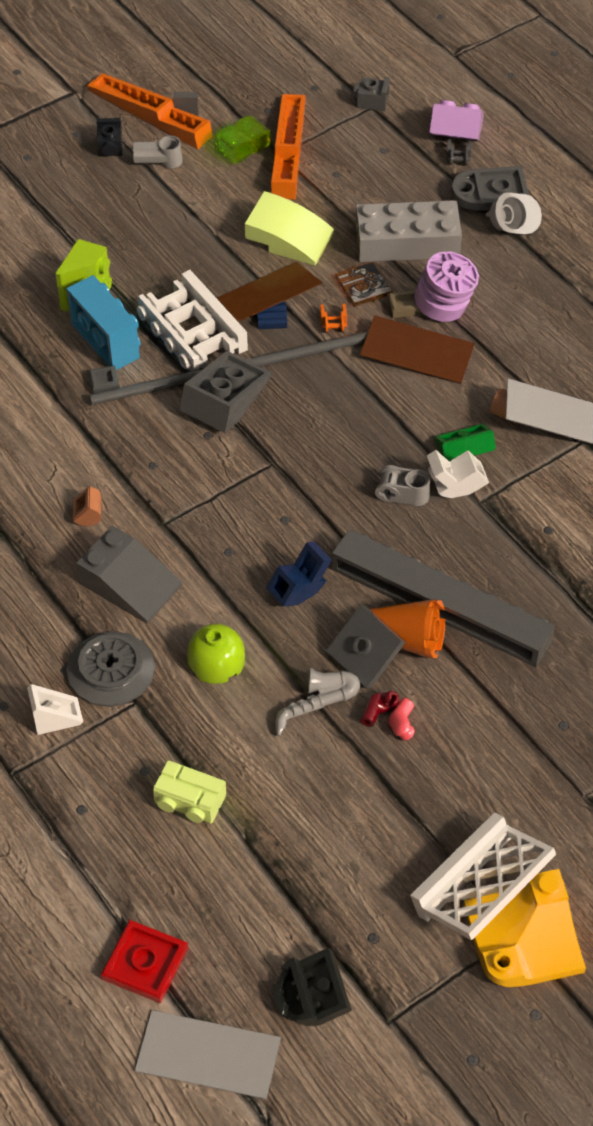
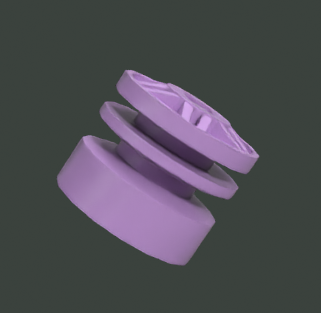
[414,251,479,322]

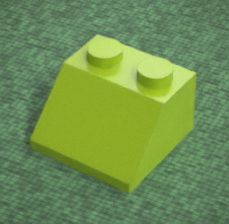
[55,239,112,311]

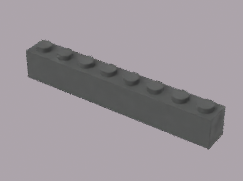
[332,529,555,667]

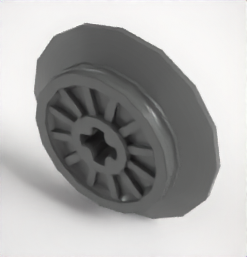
[66,631,155,707]

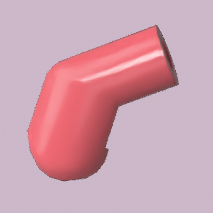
[389,698,415,740]

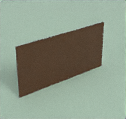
[216,262,323,322]
[360,315,475,384]

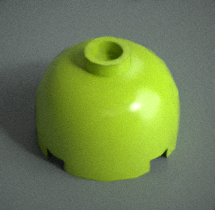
[187,623,245,684]

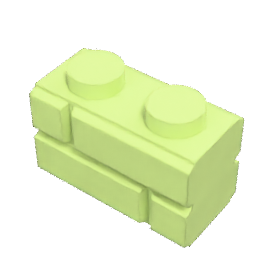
[153,761,226,823]

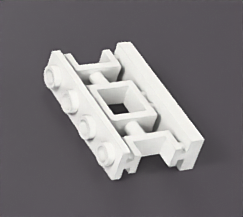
[137,270,248,372]

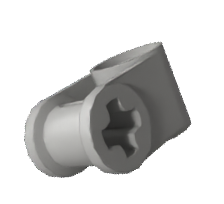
[375,465,430,506]

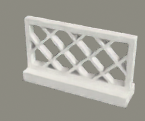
[410,812,556,941]

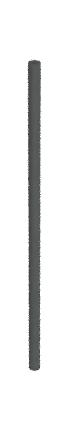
[89,331,368,405]

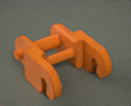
[320,304,347,333]

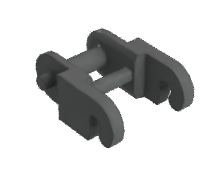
[447,139,471,165]

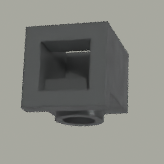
[354,77,390,111]

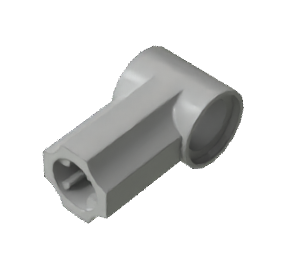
[133,135,183,169]

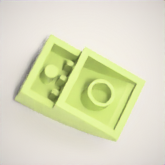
[245,191,334,266]

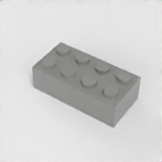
[356,200,462,262]

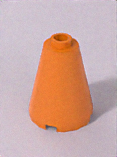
[369,599,445,658]

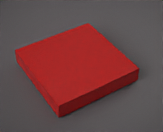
[101,919,189,1004]

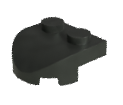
[273,948,352,1026]

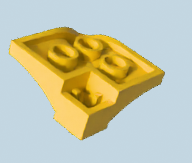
[463,869,586,987]

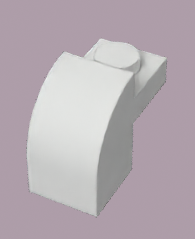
[427,450,489,498]

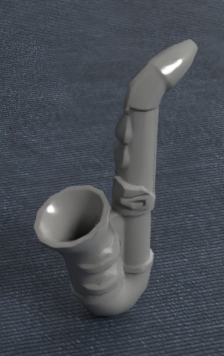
[275,668,360,736]

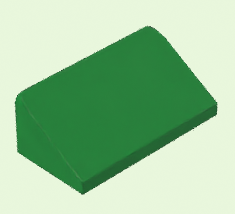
[433,423,496,462]

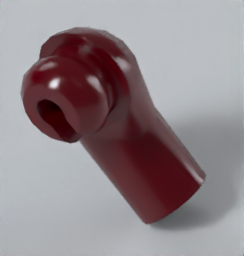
[360,691,400,727]

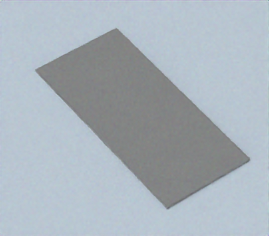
[506,379,593,444]
[135,1010,281,1099]

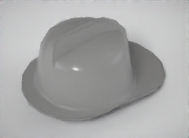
[486,193,542,234]

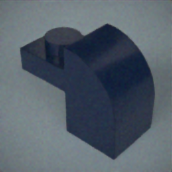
[266,541,332,607]

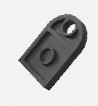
[452,166,529,211]

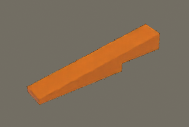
[87,73,213,149]
[271,94,306,199]

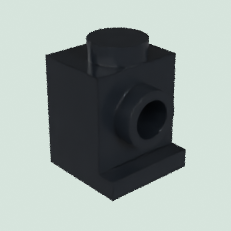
[97,118,123,157]

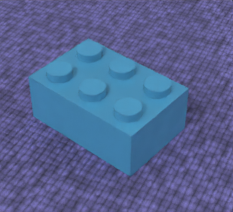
[67,275,141,370]

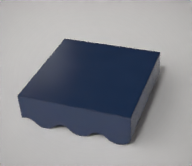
[257,302,287,329]

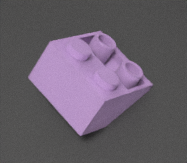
[430,100,484,141]

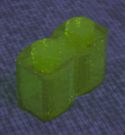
[214,115,270,164]

